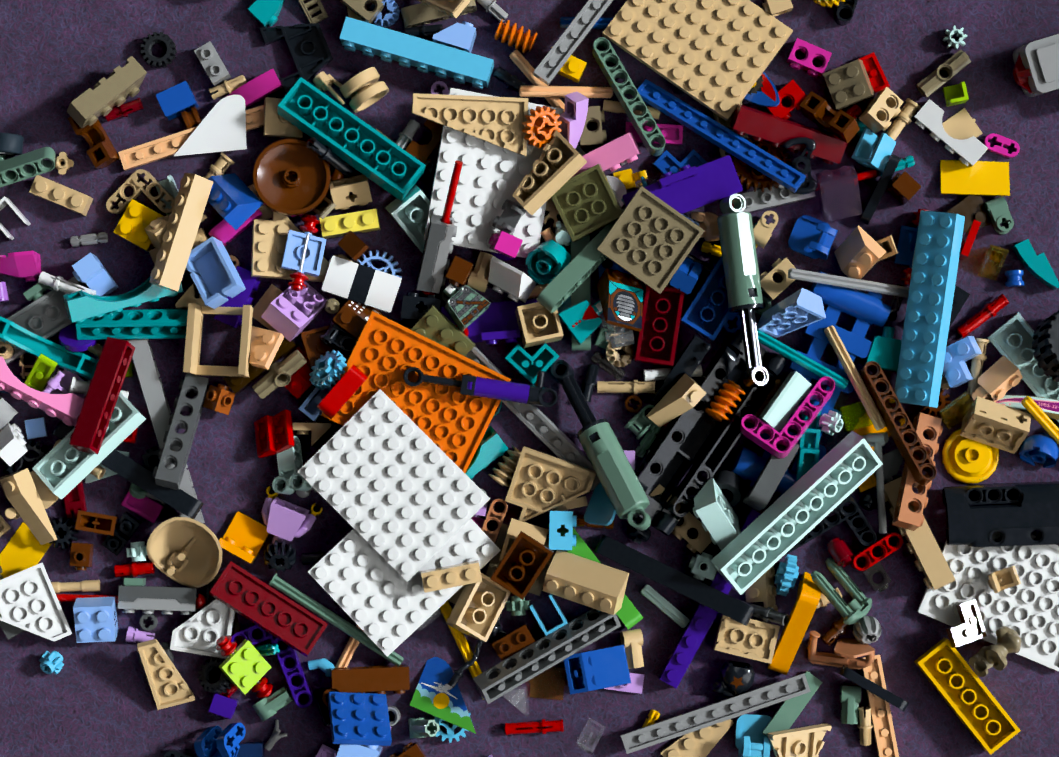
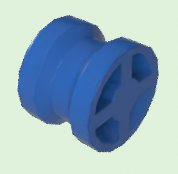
[1004,270,1024,287]

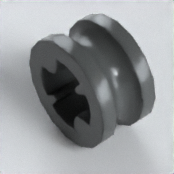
[140,614,158,631]

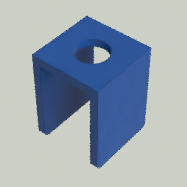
[156,81,199,120]

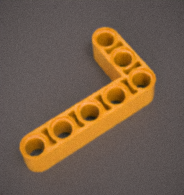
[768,572,821,675]

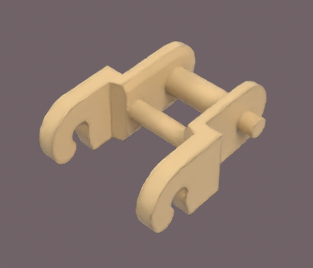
[19,355,38,379]

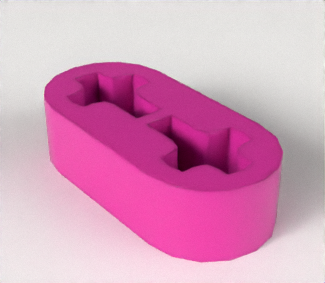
[983,133,1020,158]

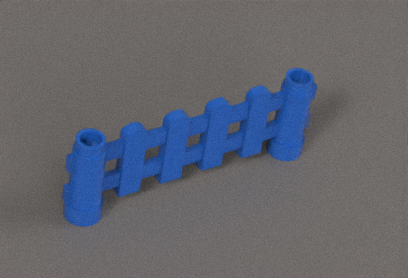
[731,271,891,499]

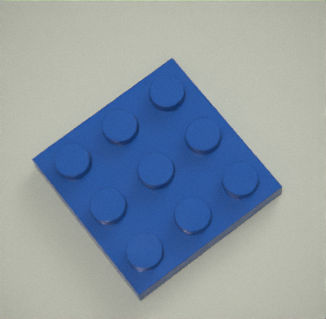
[328,692,392,746]

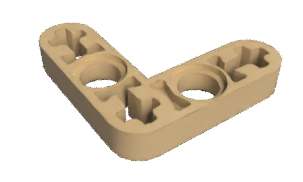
[106,169,175,214]

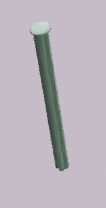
[269,573,404,666]

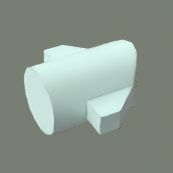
[555,221,571,247]

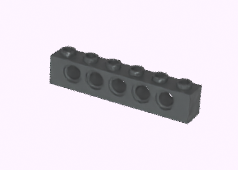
[153,373,209,490]

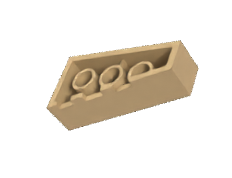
[512,130,587,215]

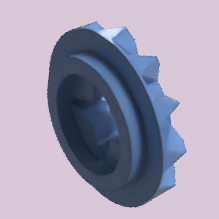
[369,0,400,27]

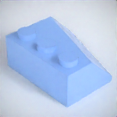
[757,288,826,338]

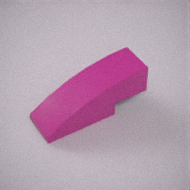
[224,69,283,108]

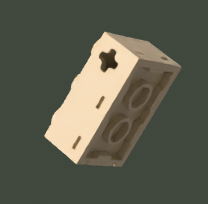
[960,396,1031,454]
[713,614,780,664]

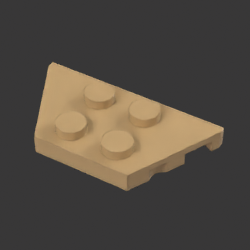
[768,723,832,757]

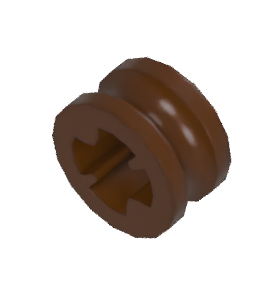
[625,395,642,413]

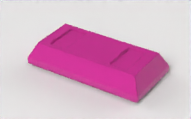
[121,491,163,523]

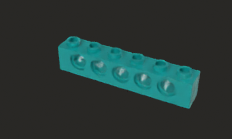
[76,309,188,340]

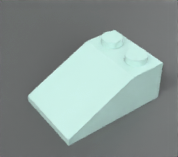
[385,184,430,253]

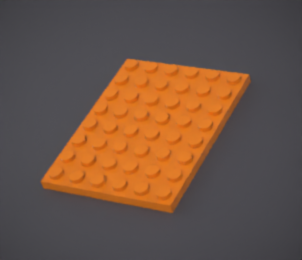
[321,311,511,473]

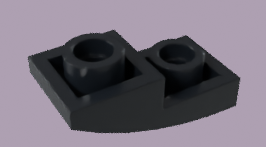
[102,511,142,556]

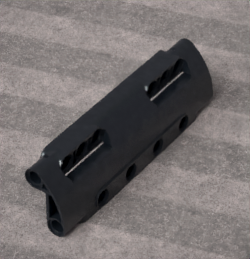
[635,329,787,536]
[943,481,1059,547]

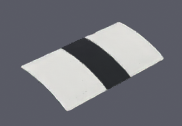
[322,256,402,312]

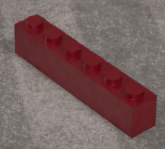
[730,104,847,165]
[69,337,135,455]

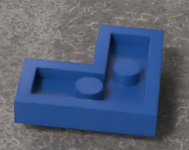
[653,149,707,174]

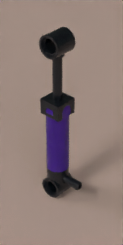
[403,367,558,407]

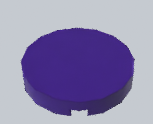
[59,323,98,352]

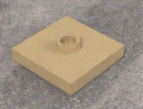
[263,97,303,139]

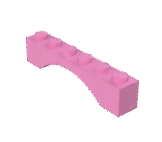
[0,356,84,427]

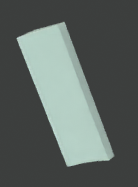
[988,312,1059,422]
[32,392,146,499]

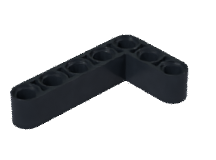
[785,494,877,555]

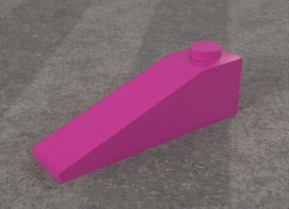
[0,251,42,282]

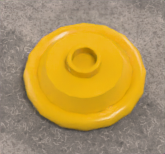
[942,429,999,484]

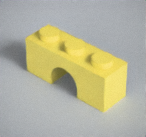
[319,209,381,239]

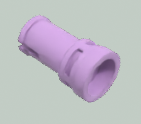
[126,626,155,643]

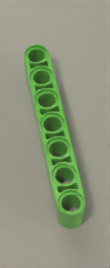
[547,524,643,630]

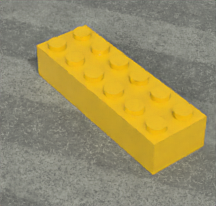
[914,638,1021,755]

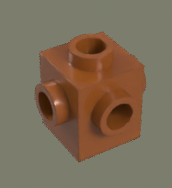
[203,384,235,415]

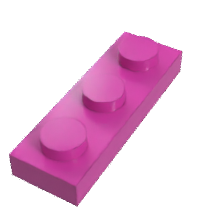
[625,122,683,145]

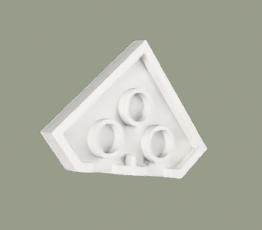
[170,599,235,659]

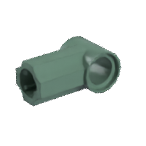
[840,685,861,724]
[252,686,293,722]
[408,717,440,738]

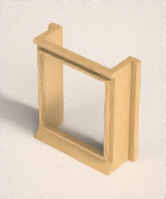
[183,303,254,377]

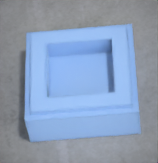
[24,417,47,440]

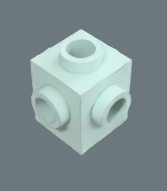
[688,552,717,581]

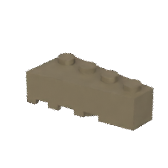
[67,56,147,128]

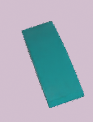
[1011,239,1059,290]

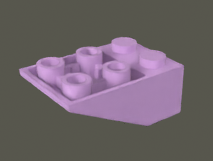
[261,281,327,342]

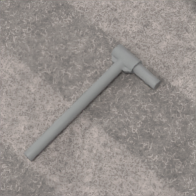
[860,432,889,533]

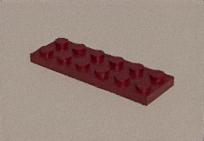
[209,561,328,657]

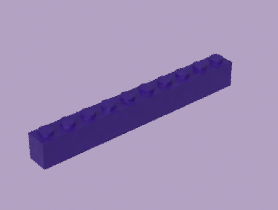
[659,509,761,689]

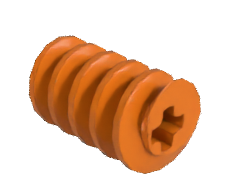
[494,19,537,53]
[705,379,746,422]

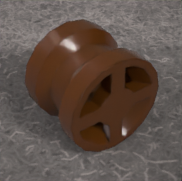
[181,106,202,129]

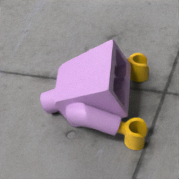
[261,486,323,544]

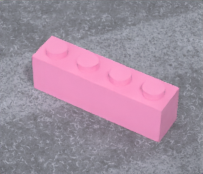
[571,133,642,178]

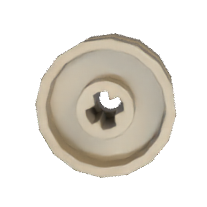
[340,67,389,113]

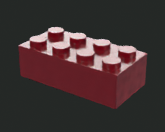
[634,285,684,367]

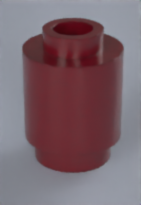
[827,537,854,567]

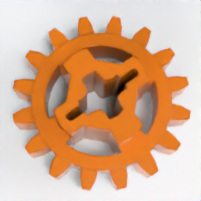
[522,106,562,148]

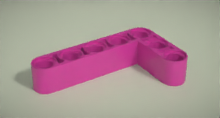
[740,376,835,459]

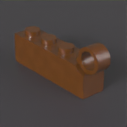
[322,665,410,707]

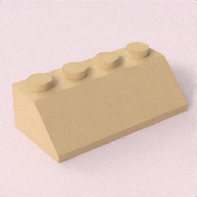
[542,550,629,615]

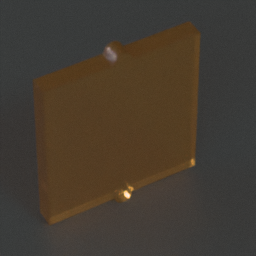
[529,667,566,700]

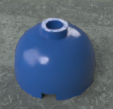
[1019,433,1059,468]

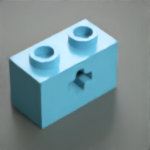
[549,511,577,550]

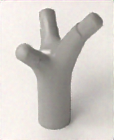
[264,720,287,751]

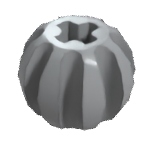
[853,615,881,644]

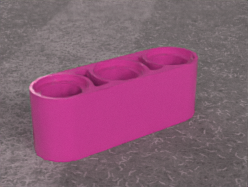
[208,209,262,247]

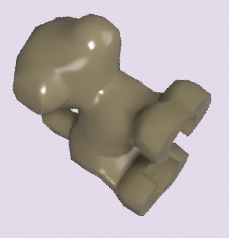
[969,626,1021,677]

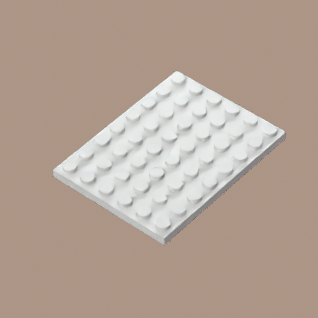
[423,88,563,258]
[298,389,490,582]
[308,519,501,657]
[917,531,1059,672]

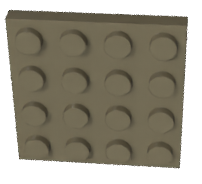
[597,186,705,294]

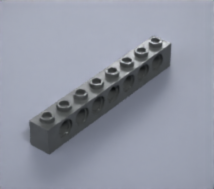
[473,609,621,704]

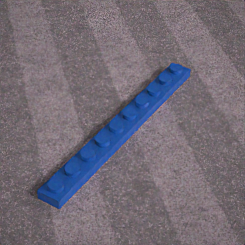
[637,79,806,193]

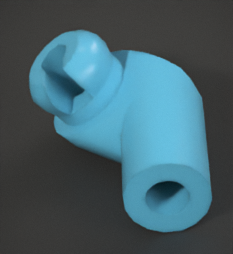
[308,658,335,677]

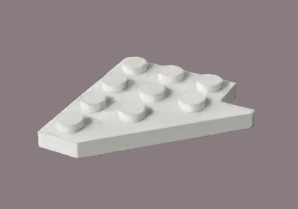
[0,562,72,642]

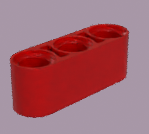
[316,364,368,419]
[851,532,903,571]

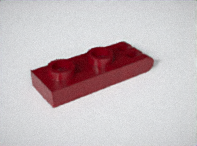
[64,481,87,519]

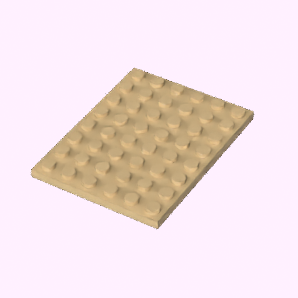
[602,0,793,122]

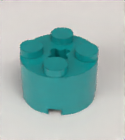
[526,240,571,285]

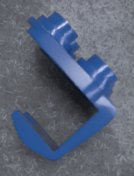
[788,215,838,260]

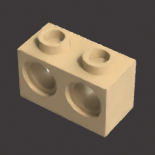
[859,87,903,134]

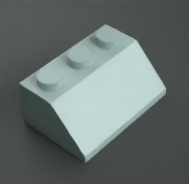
[758,371,812,432]
[693,478,741,551]

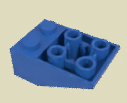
[564,645,631,695]

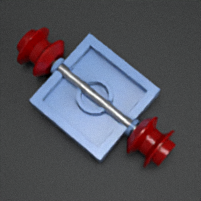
[281,215,327,291]

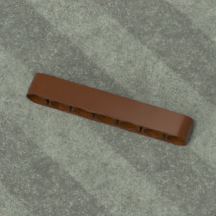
[859,361,937,485]

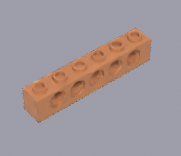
[892,412,943,531]

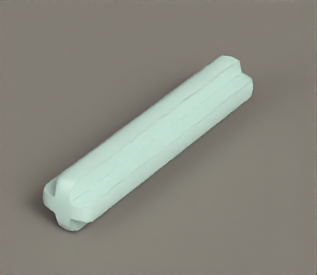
[641,585,690,628]

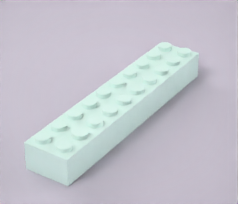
[710,431,883,595]

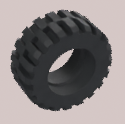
[1032,311,1059,383]

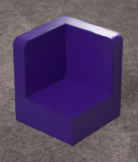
[209,693,239,719]

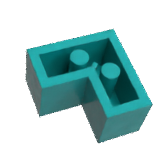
[505,343,559,385]

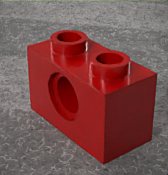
[762,80,807,120]

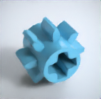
[39,651,64,674]

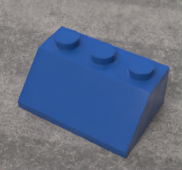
[208,173,264,230]

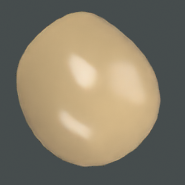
[146,517,222,588]

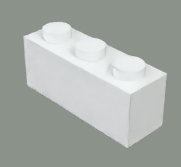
[0,422,28,467]

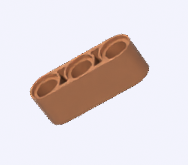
[482,499,508,543]

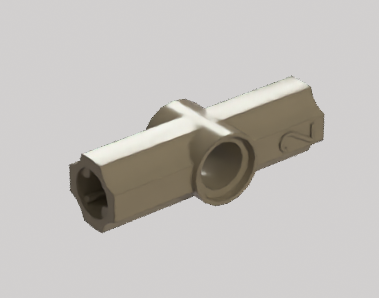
[916,49,971,98]
[252,350,307,399]

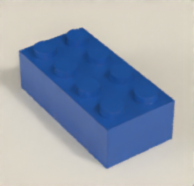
[680,256,731,342]

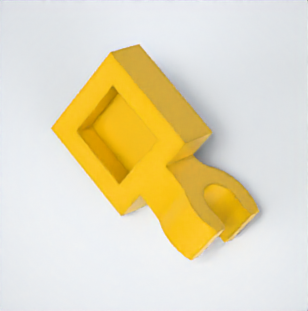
[613,168,648,190]

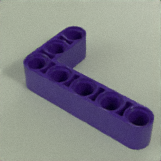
[230,625,314,708]

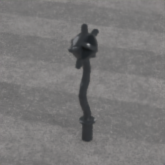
[448,616,506,688]

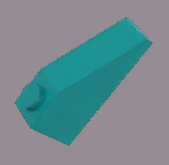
[248,0,284,27]

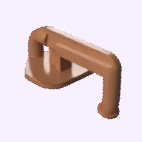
[808,630,875,670]

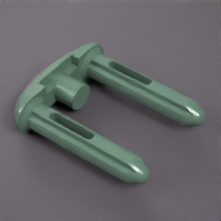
[811,558,872,625]

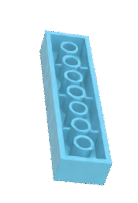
[339,16,494,89]

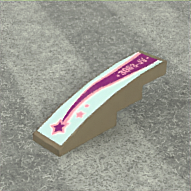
[991,395,1059,420]

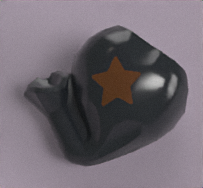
[712,660,755,699]

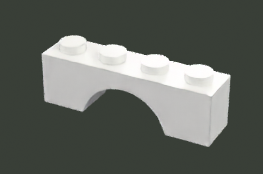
[914,99,988,167]

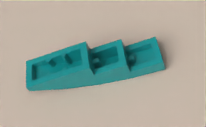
[796,410,822,482]

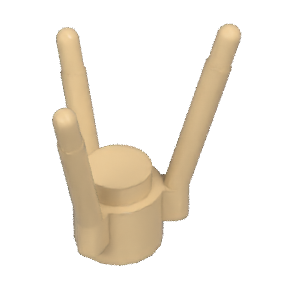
[313,71,345,105]

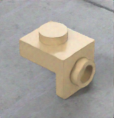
[988,565,1021,593]

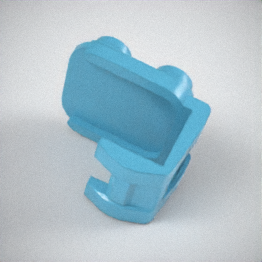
[735,714,772,757]

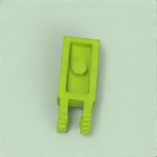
[24,354,58,392]

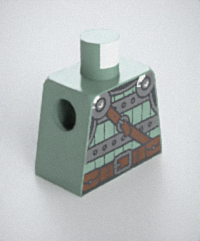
[443,284,490,332]

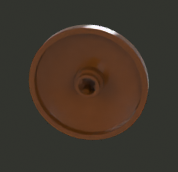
[253,139,330,216]

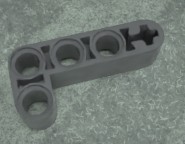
[742,443,800,512]

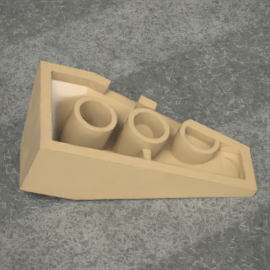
[0,468,57,545]

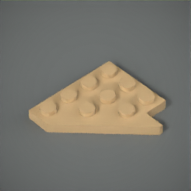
[251,210,328,282]
[505,446,596,522]

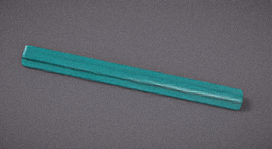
[757,329,849,389]

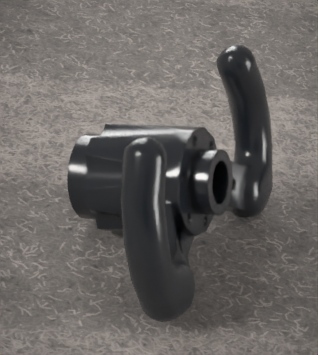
[783,137,818,195]

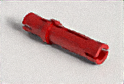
[956,294,1010,338]
[505,719,564,735]

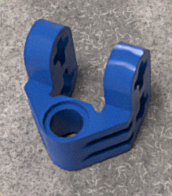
[194,722,246,757]

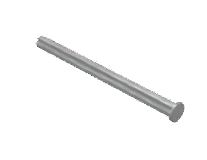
[788,268,909,298]

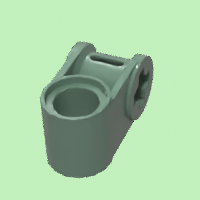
[984,196,1014,235]
[624,405,655,440]

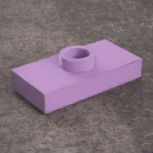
[604,672,644,694]

